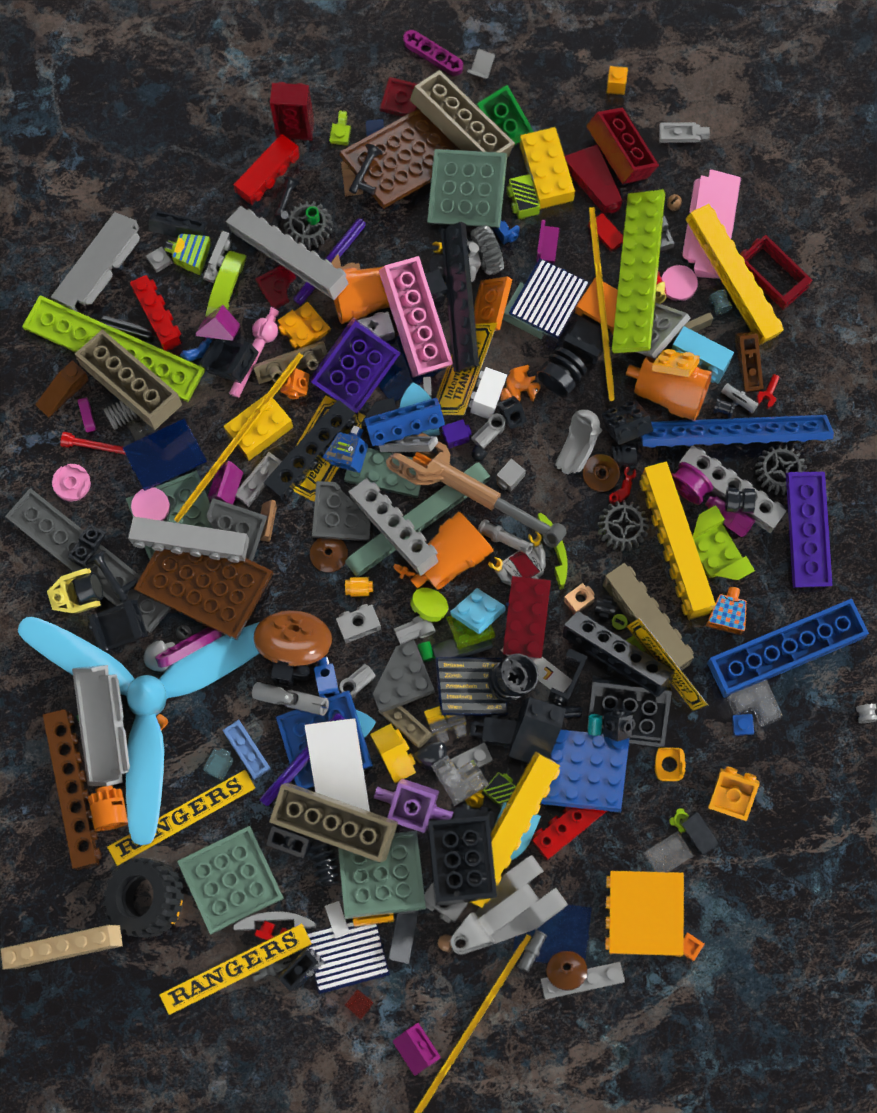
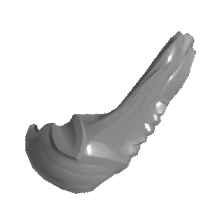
[555,410,602,475]

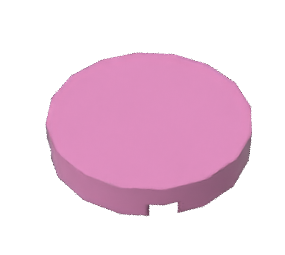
[662,265,698,301]
[52,464,91,502]
[131,487,170,521]

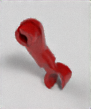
[609,466,636,505]

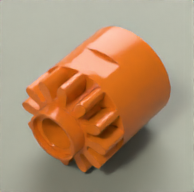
[88,786,128,831]

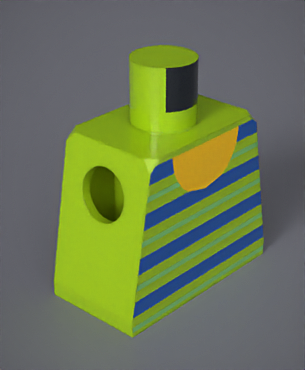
[165,234,211,275]

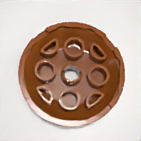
[254,610,332,666]

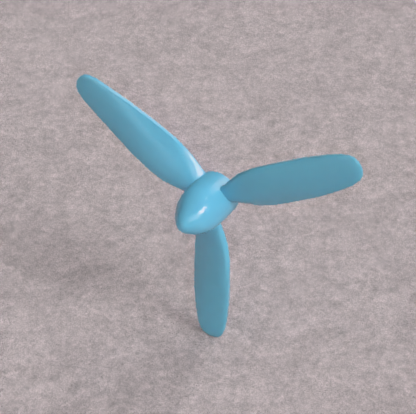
[18,617,260,845]

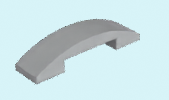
[234,912,316,931]

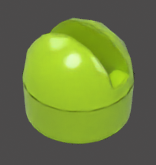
[612,614,628,630]

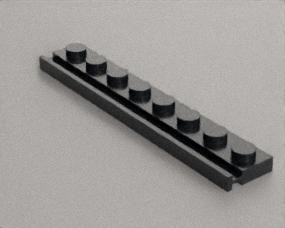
[441,222,479,373]

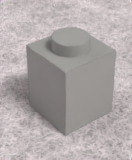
[496,459,526,492]

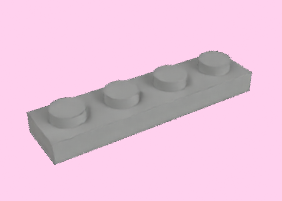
[541,962,625,1000]

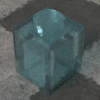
[203,748,234,781]

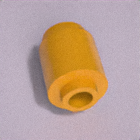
[345,577,373,597]

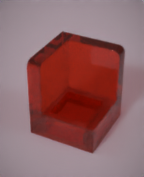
[345,989,374,1019]

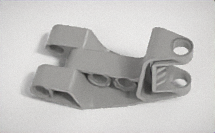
[451,855,568,955]

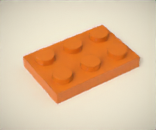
[474,276,512,331]

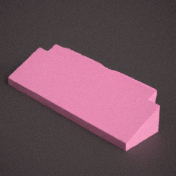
[683,169,741,279]

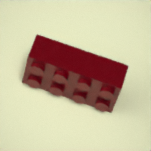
[270,82,314,140]
[586,108,659,184]
[503,576,551,658]

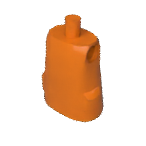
[334,266,390,324]
[626,356,712,421]
[410,511,494,590]

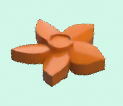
[393,564,416,579]

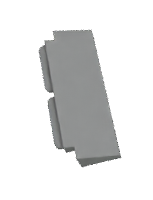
[51,212,140,311]
[72,665,130,786]

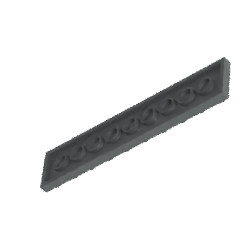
[5,488,171,633]

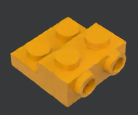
[278,301,331,349]
[708,766,759,821]

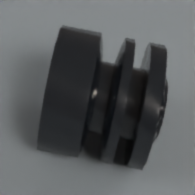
[537,347,587,397]
[487,653,539,702]

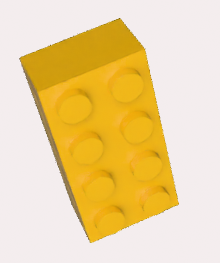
[520,127,575,209]

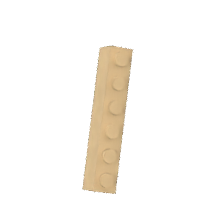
[1,925,122,969]

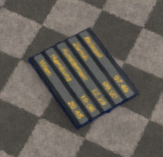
[435,657,508,715]

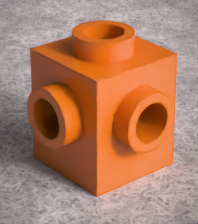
[280,368,310,399]

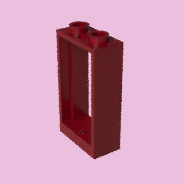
[739,235,813,310]

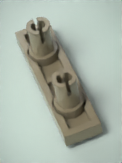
[253,341,327,384]

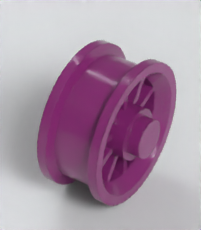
[671,462,713,505]

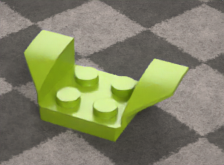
[693,505,755,580]

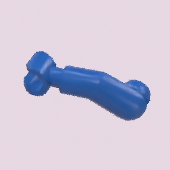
[180,337,214,362]

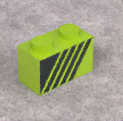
[506,174,540,219]
[483,772,516,808]

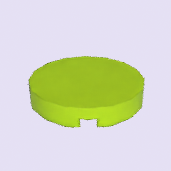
[410,588,448,622]

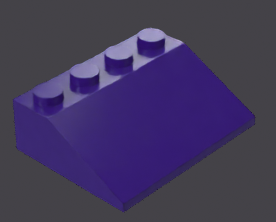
[310,318,401,414]

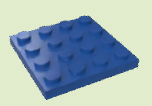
[276,691,373,789]
[541,730,630,812]

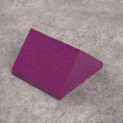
[196,304,240,341]
[207,461,243,504]

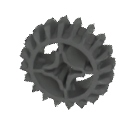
[283,200,333,250]
[471,225,504,275]
[755,444,807,495]
[597,500,650,552]

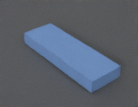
[222,720,271,780]

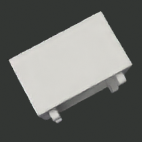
[469,367,507,419]

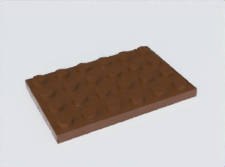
[339,109,460,209]
[134,549,273,640]

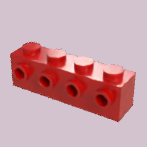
[234,134,300,205]
[130,274,181,351]
[532,807,607,861]

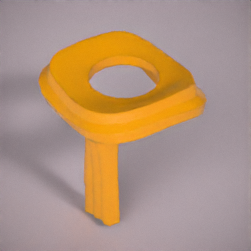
[655,748,686,781]

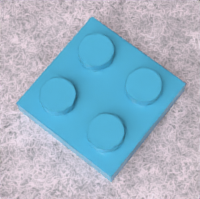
[450,588,506,634]

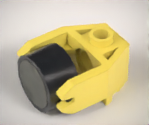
[47,568,103,613]

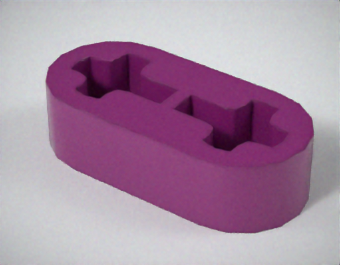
[78,397,96,433]

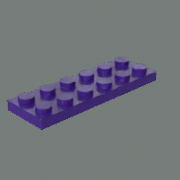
[786,472,832,588]

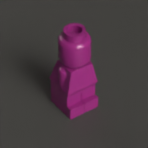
[705,496,756,537]

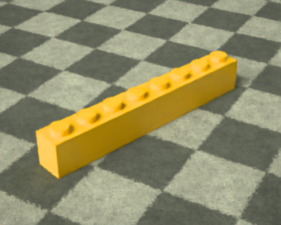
[685,204,784,345]
[472,751,560,908]

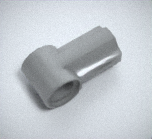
[471,413,505,449]
[394,615,436,645]
[339,664,376,699]

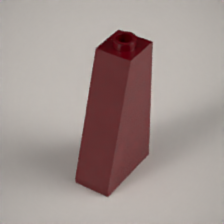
[564,145,622,214]

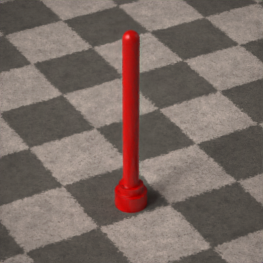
[60,432,151,459]

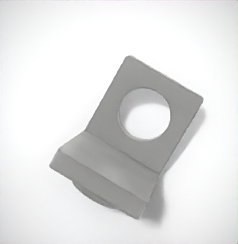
[467,49,495,78]

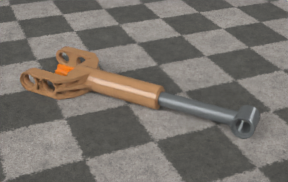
[386,432,567,547]

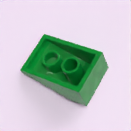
[475,85,534,145]

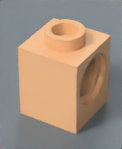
[563,583,595,614]

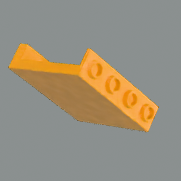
[606,871,684,957]

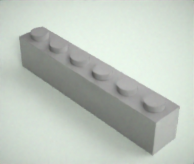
[128,516,249,563]

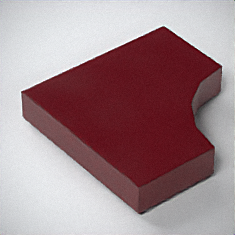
[255,265,296,309]

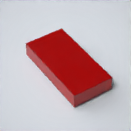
[588,213,624,252]

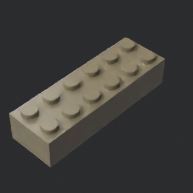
[410,70,515,157]
[75,330,182,430]
[603,563,694,671]
[269,783,398,862]

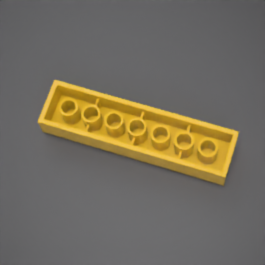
[639,461,716,620]

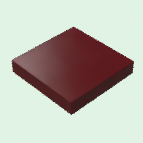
[380,77,418,117]

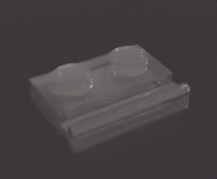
[644,831,693,872]

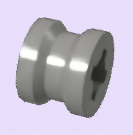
[856,704,877,723]

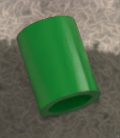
[306,206,320,225]
[417,641,435,663]

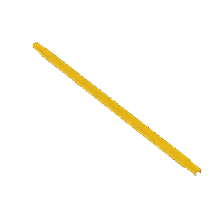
[589,207,614,401]
[174,353,303,522]
[414,935,531,1113]

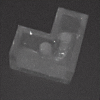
[727,680,783,727]
[431,756,489,805]

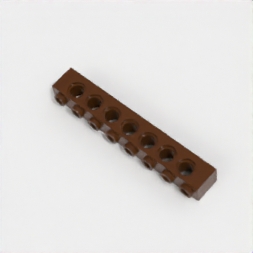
[43,709,102,871]

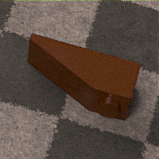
[735,331,764,392]
[35,360,89,418]

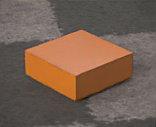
[683,932,704,961]

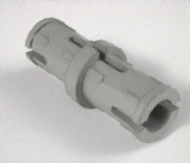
[721,383,759,413]

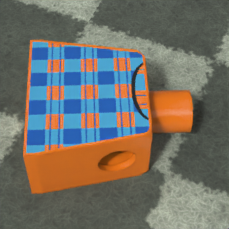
[706,587,746,635]

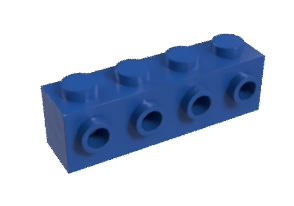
[364,397,445,446]

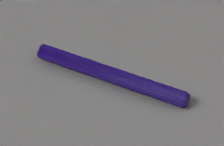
[293,218,365,305]
[260,713,345,806]

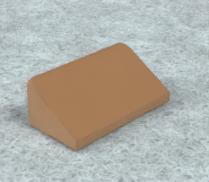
[260,500,277,542]

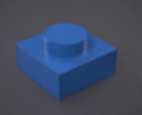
[732,714,754,736]

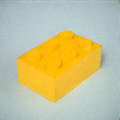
[224,394,293,461]

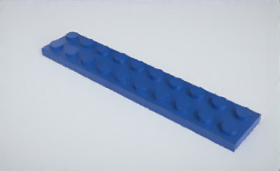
[640,415,834,448]

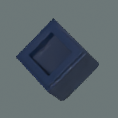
[365,119,384,137]

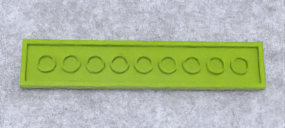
[612,190,665,353]
[22,295,205,402]

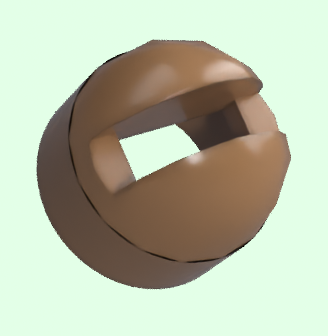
[667,194,682,211]
[438,935,452,952]

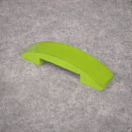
[206,251,247,317]
[537,513,567,590]

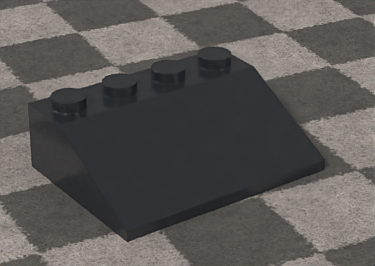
[586,675,672,747]
[428,816,497,906]

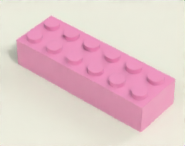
[379,256,453,377]

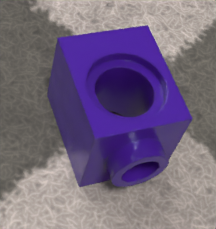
[442,419,472,449]

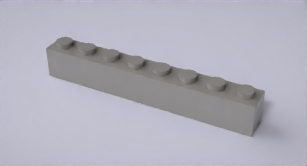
[226,206,349,300]

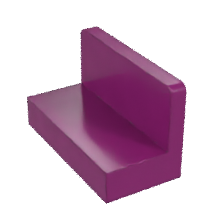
[536,220,559,264]
[393,1023,441,1076]

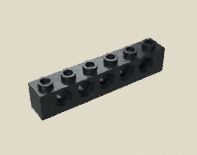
[263,400,356,501]
[562,611,674,698]

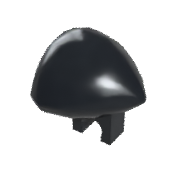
[414,741,447,772]

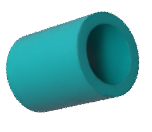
[588,714,603,736]

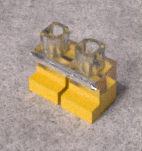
[424,706,467,743]

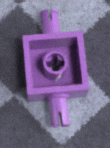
[374,779,453,833]

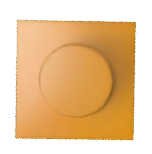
[606,66,628,95]

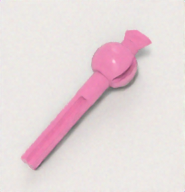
[229,307,279,398]

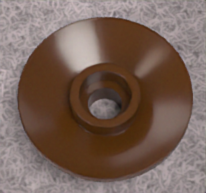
[583,454,620,492]
[310,538,348,573]
[547,951,587,991]

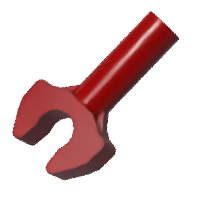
[757,374,780,409]

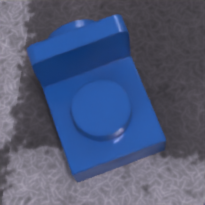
[492,221,520,244]

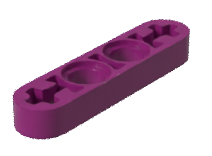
[404,30,463,76]
[155,627,222,668]

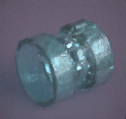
[709,290,733,315]

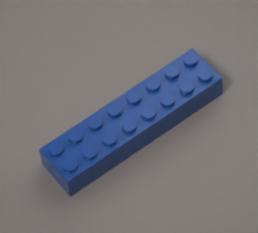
[707,599,869,698]

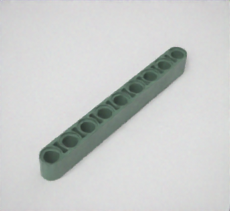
[345,462,491,577]

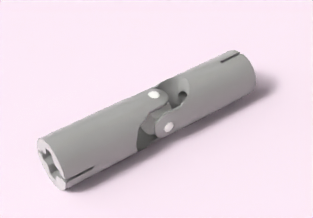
[252,682,329,716]

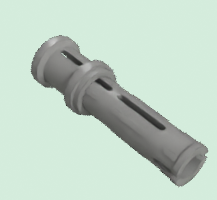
[478,519,533,555]

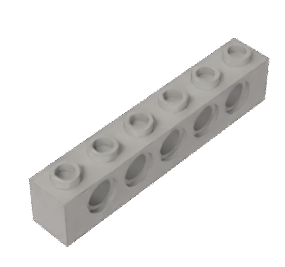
[677,446,786,534]
[349,478,439,576]

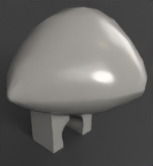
[144,640,175,672]

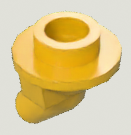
[465,780,485,808]

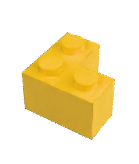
[370,724,416,783]

